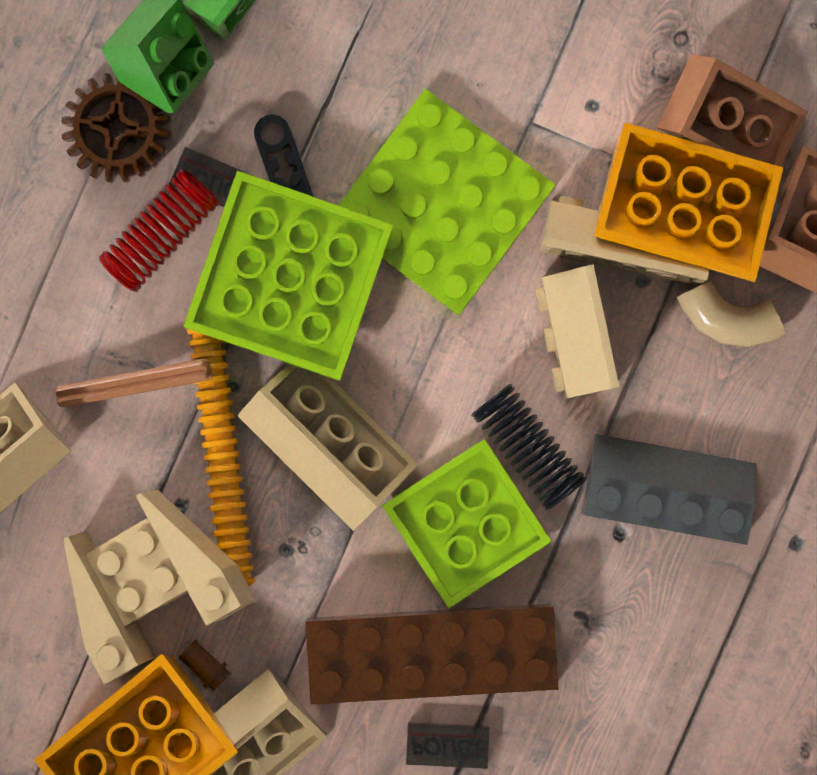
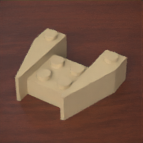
[63,490,256,685]

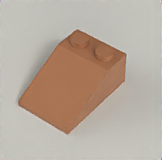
[656,54,808,167]
[760,145,817,294]

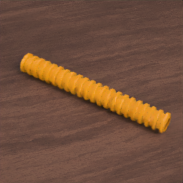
[185,316,256,586]

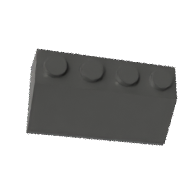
[581,434,756,545]

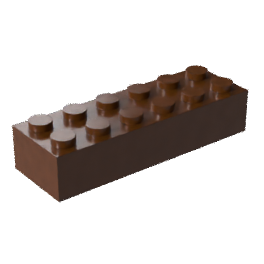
[306,603,559,705]

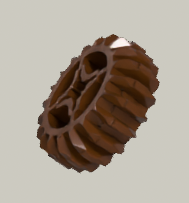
[61,73,172,183]

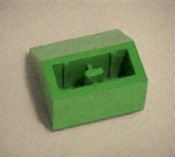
[101,0,214,113]

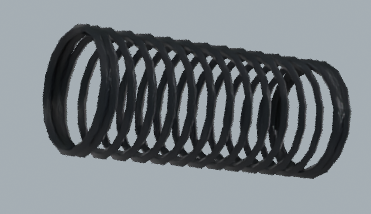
[471,384,587,510]

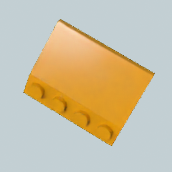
[594,122,783,282]
[34,654,239,775]

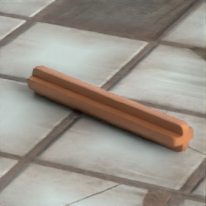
[55,359,212,407]

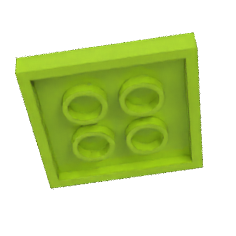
[382,439,552,608]

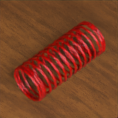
[99,169,219,292]

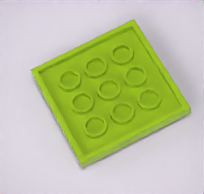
[338,88,556,316]
[183,170,393,381]

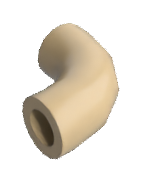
[676,280,785,348]

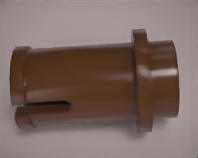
[178,639,231,691]

